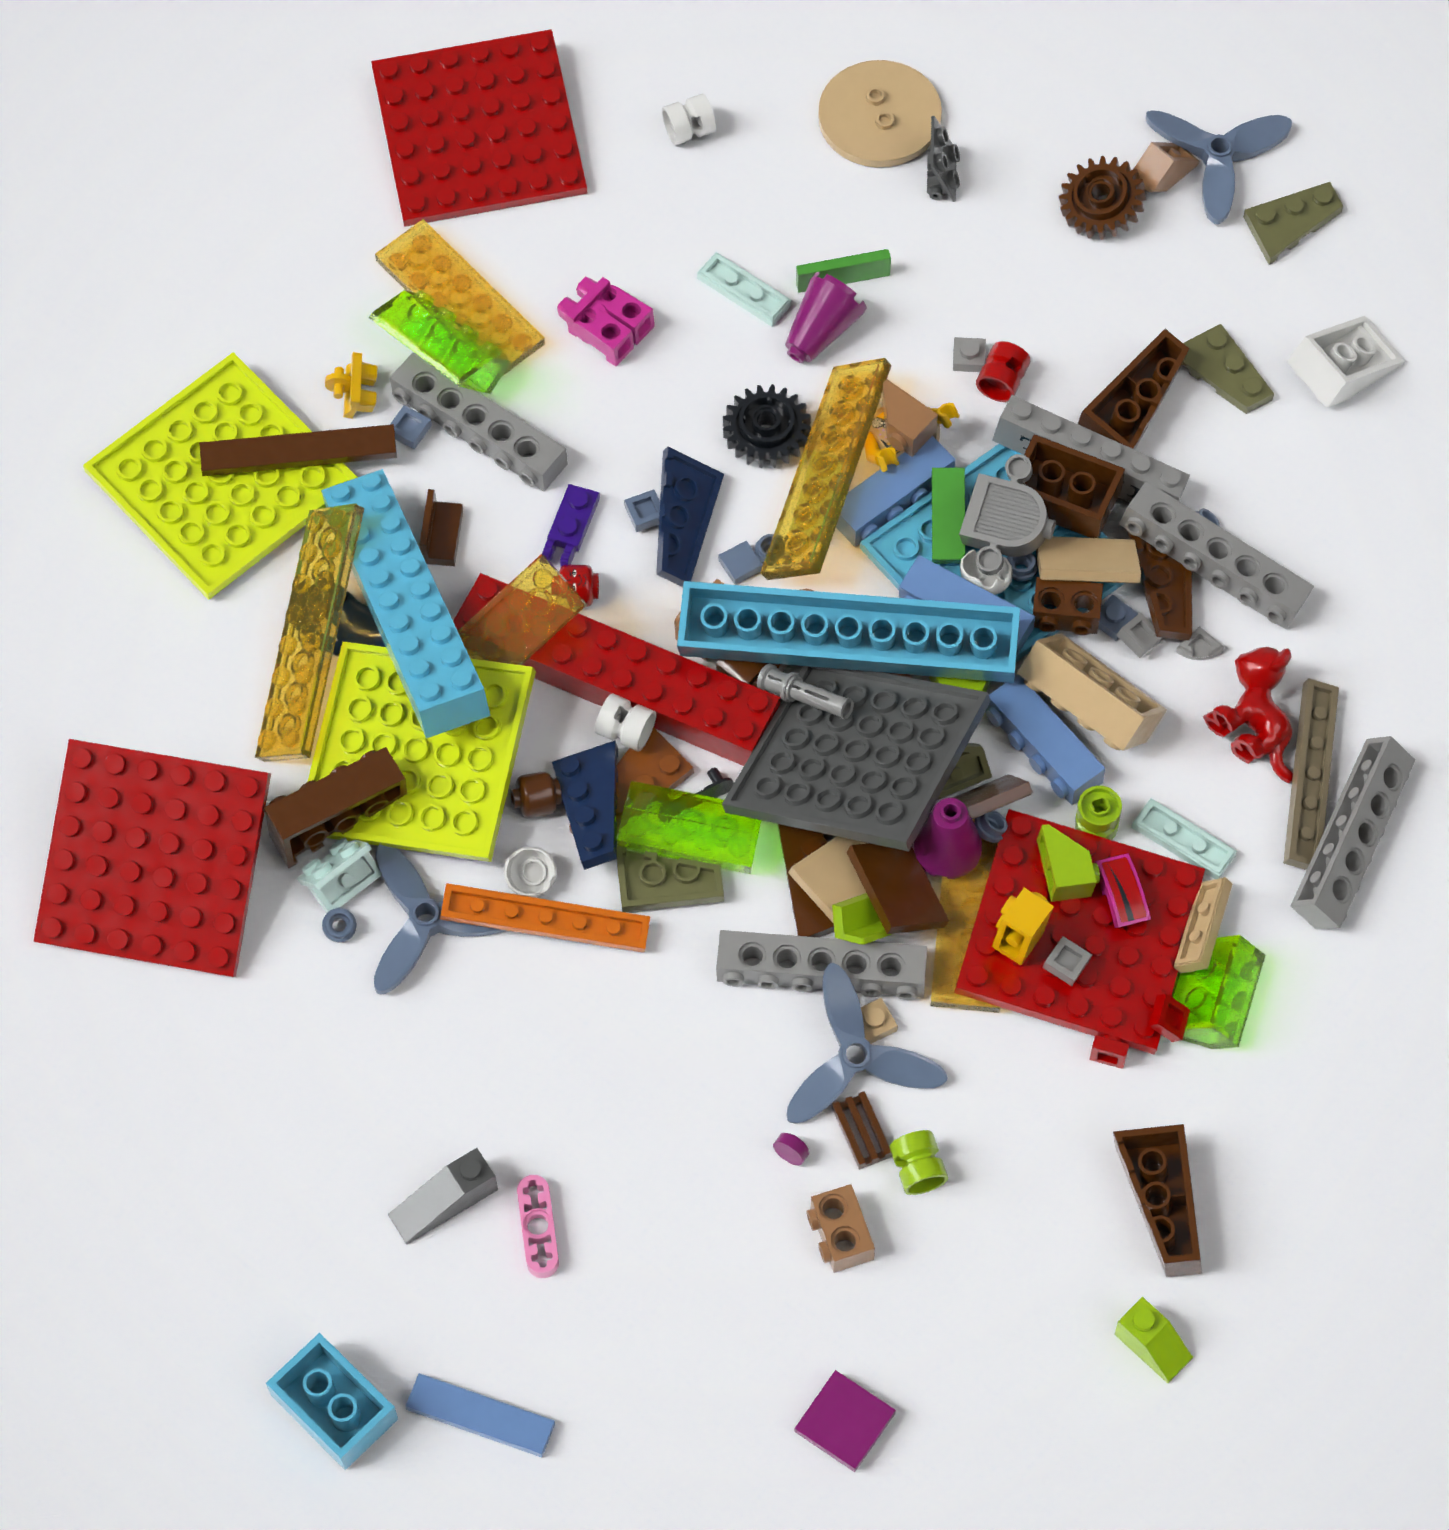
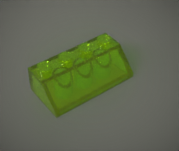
[369,290,510,394]
[617,781,762,875]

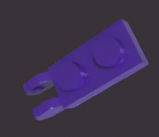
[541,484,600,568]

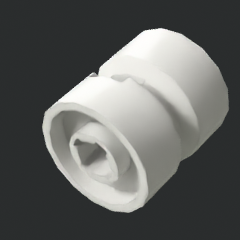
[661,93,716,145]
[595,693,656,752]

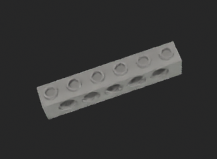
[390,351,568,491]
[1119,481,1314,630]
[1291,736,1415,929]
[716,930,927,1000]

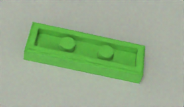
[796,249,891,293]
[931,467,965,564]

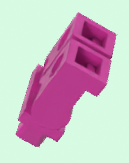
[557,276,655,367]

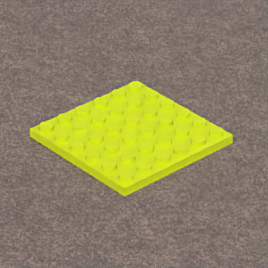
[83,352,358,600]
[307,642,536,862]

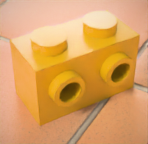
[992,888,1054,965]

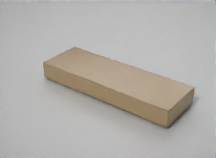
[1174,877,1233,974]

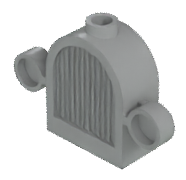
[959,454,1056,575]

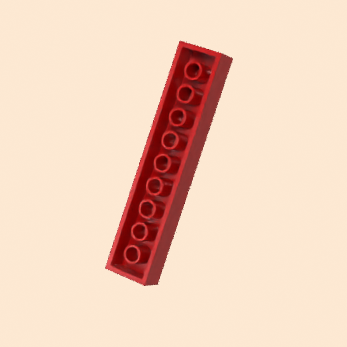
[453,573,780,766]

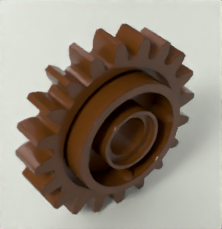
[1059,156,1147,240]

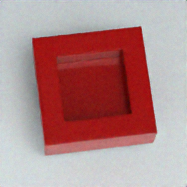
[1149,993,1191,1042]
[1089,1035,1129,1069]

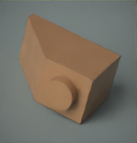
[1134,142,1200,193]
[882,379,938,457]

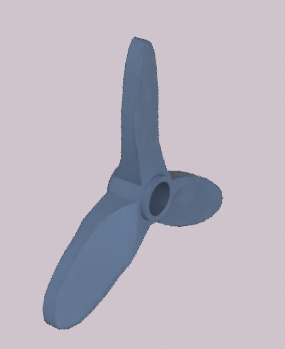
[1145,110,1292,224]
[374,845,507,995]
[786,963,948,1124]

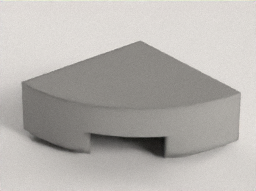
[1176,626,1224,660]

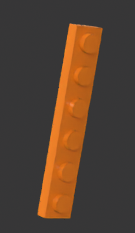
[440,883,650,953]

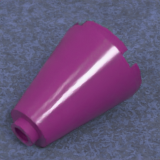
[785,272,867,363]
[914,798,982,879]

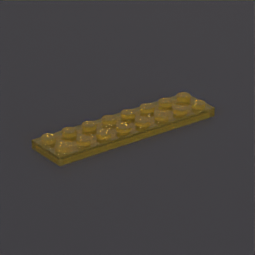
[760,358,892,580]
[255,503,364,762]

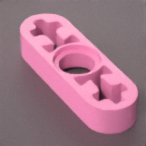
[517,1175,559,1278]

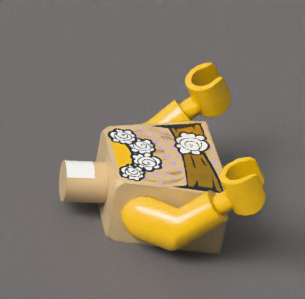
[863,398,960,472]

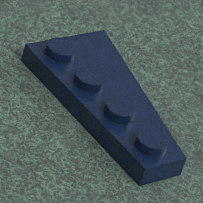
[656,446,724,587]
[552,740,618,870]

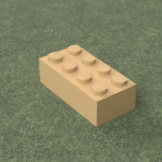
[1017,633,1167,751]

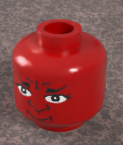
[552,565,599,607]

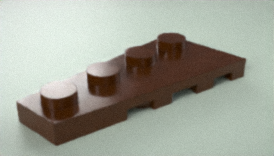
[1127,531,1192,641]
[777,824,834,937]

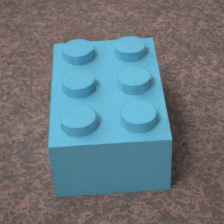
[266,1332,398,1470]

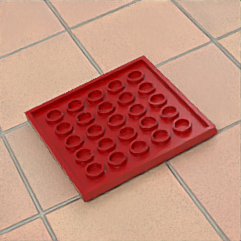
[371,29,588,227]
[33,739,271,977]
[954,809,1205,1055]

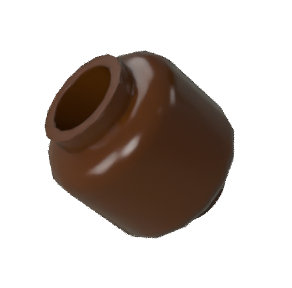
[510,772,562,818]

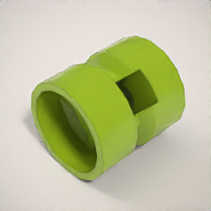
[1074,786,1122,840]
[889,1130,949,1195]

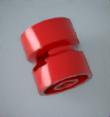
[976,341,1031,402]

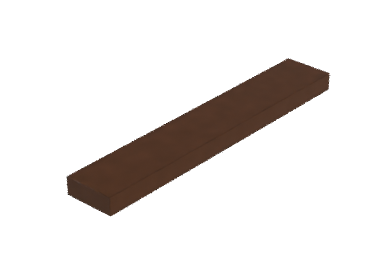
[199,424,397,476]

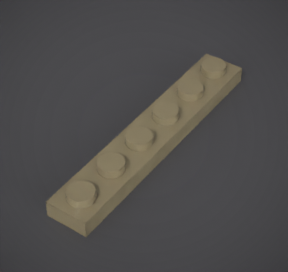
[1283,678,1339,870]

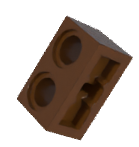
[1032,577,1103,636]

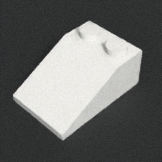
[1287,315,1405,408]

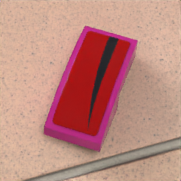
[1094,854,1151,928]

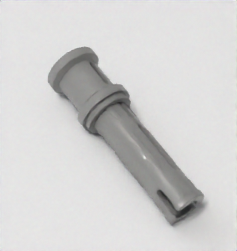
[757,663,854,720]

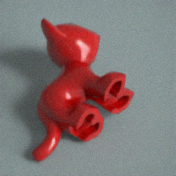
[1202,646,1293,784]

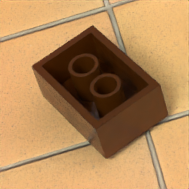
[1023,434,1125,538]

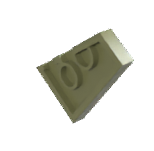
[1243,182,1343,265]
[1183,324,1274,414]
[617,846,724,912]

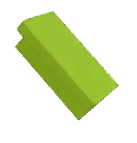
[832,893,892,945]

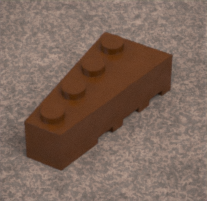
[1077,328,1190,450]
[264,747,407,869]
[1113,1124,1202,1277]

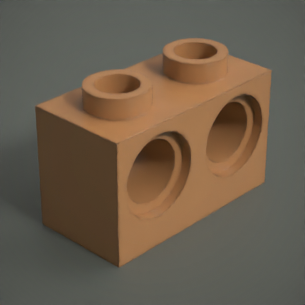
[806,1184,875,1273]

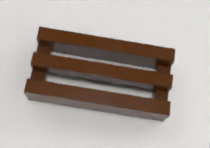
[832,1091,892,1170]

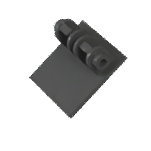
[927,116,960,202]

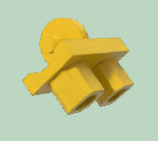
[325,352,378,419]

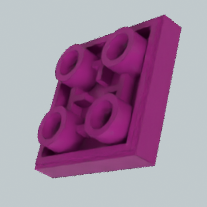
[794,1370,896,1472]

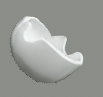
[960,549,1013,595]
[503,846,557,898]

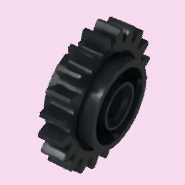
[723,384,811,468]

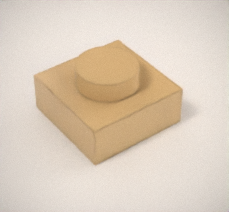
[861,998,898,1044]

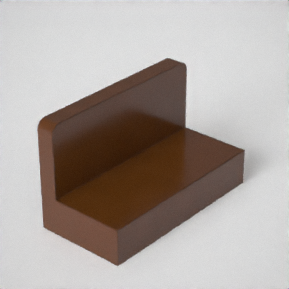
[419,489,463,567]

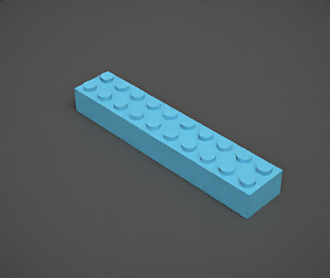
[321,469,491,738]
[677,581,1020,683]

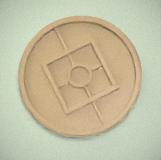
[818,60,942,167]

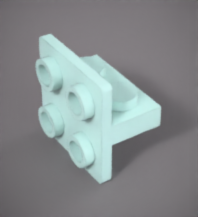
[297,838,382,914]

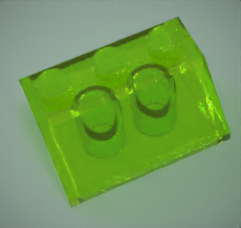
[1171,935,1266,1049]

